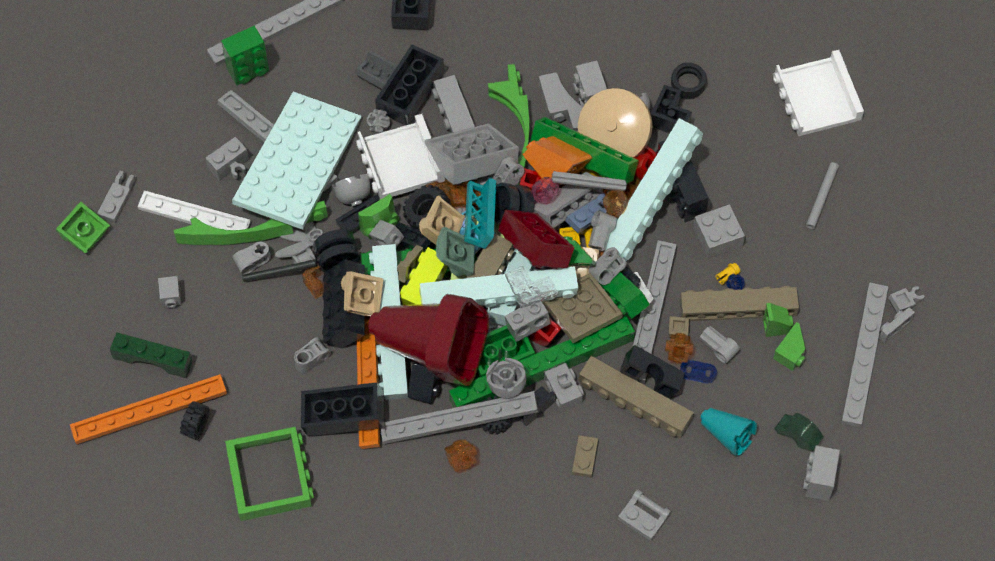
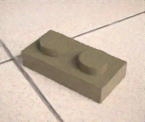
[397,245,423,283]
[572,435,598,478]

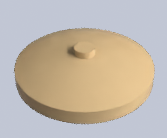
[578,88,652,158]

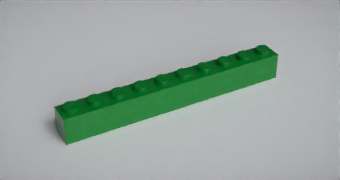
[449,316,635,408]

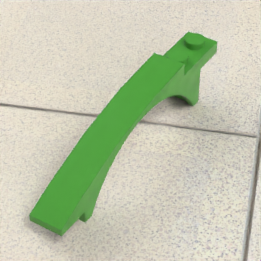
[488,64,529,185]
[173,201,328,245]

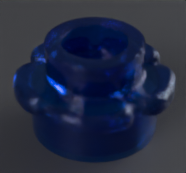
[726,274,745,290]

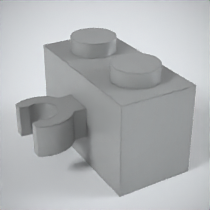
[206,137,249,181]
[544,363,584,412]

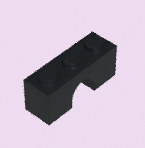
[620,345,685,399]

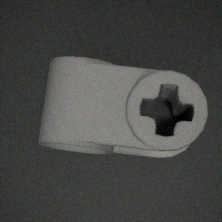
[492,156,524,185]
[232,241,271,275]
[589,247,627,285]
[294,337,331,373]

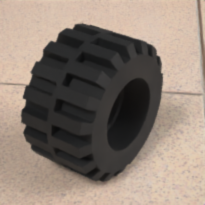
[403,185,455,230]

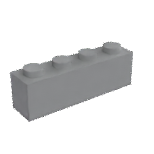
[533,172,603,228]

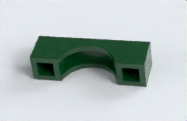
[110,332,193,378]

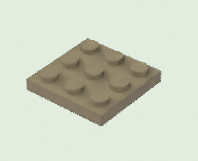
[541,273,623,343]

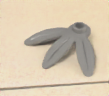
[275,222,324,258]

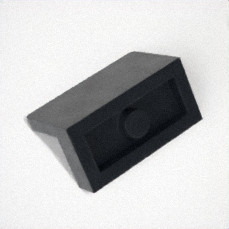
[517,386,555,426]

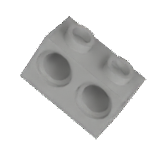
[505,298,550,342]

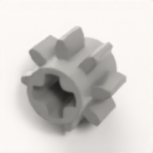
[367,109,390,133]

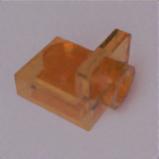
[302,265,323,299]

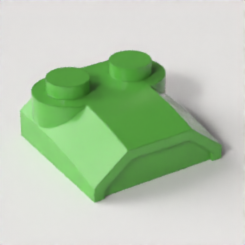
[358,194,399,239]
[56,202,110,254]

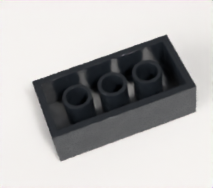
[391,0,430,29]
[375,44,444,125]
[656,140,709,222]
[322,259,365,349]
[301,382,384,436]

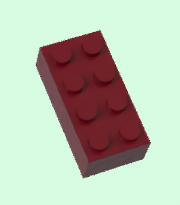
[498,210,575,269]

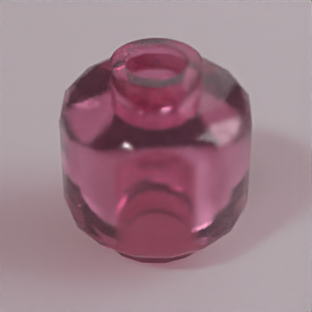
[531,177,560,204]

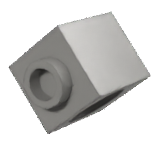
[369,220,404,247]
[158,276,181,308]

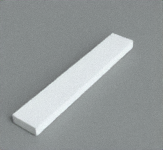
[138,191,251,230]

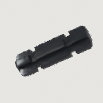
[618,263,641,287]

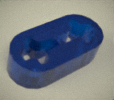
[680,360,717,383]

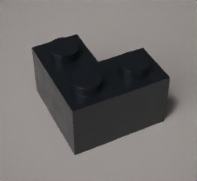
[651,85,692,133]
[407,361,440,403]

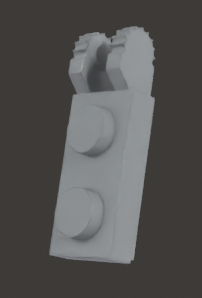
[97,171,136,222]

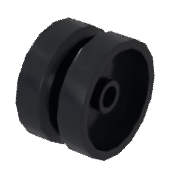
[494,182,534,225]
[313,229,361,273]

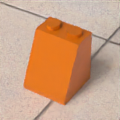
[523,136,592,189]

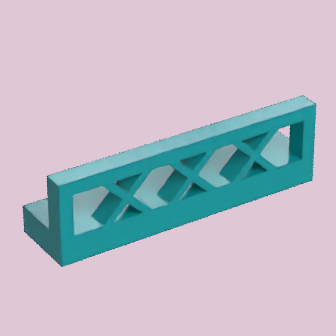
[464,178,496,249]

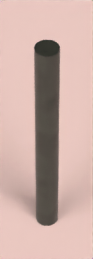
[242,259,317,282]

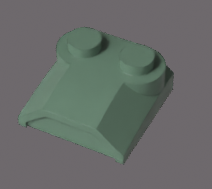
[436,227,474,277]

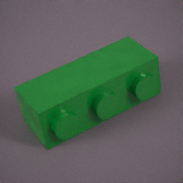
[598,272,650,319]

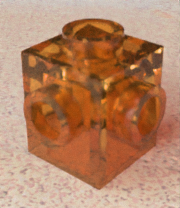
[665,333,694,363]
[444,439,477,472]

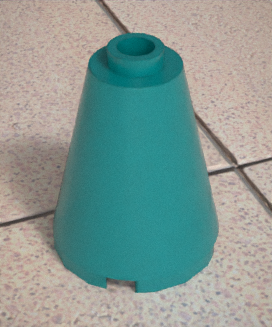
[700,408,757,456]

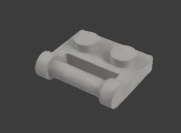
[618,489,671,541]

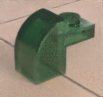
[774,413,824,451]

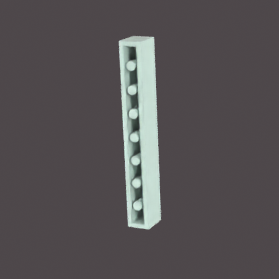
[604,118,703,261]
[369,244,408,400]
[419,266,578,307]

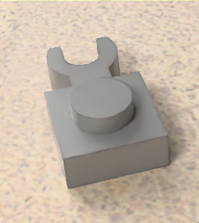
[888,286,925,313]

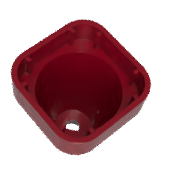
[368,294,489,386]

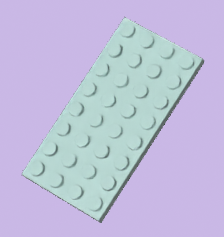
[232,92,361,230]

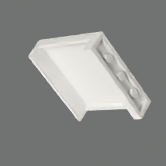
[773,50,864,136]
[356,114,445,200]

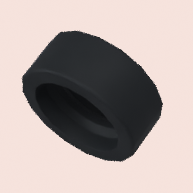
[671,62,706,99]

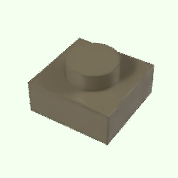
[668,316,689,339]

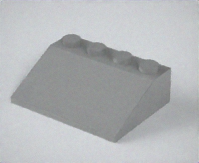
[424,123,519,185]

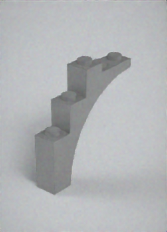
[539,72,583,132]

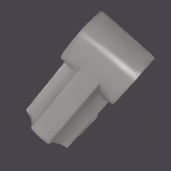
[588,210,617,251]
[699,326,740,364]

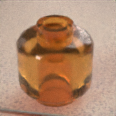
[603,190,629,218]

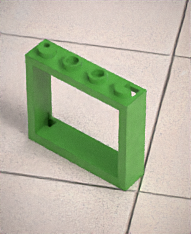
[225,427,314,521]

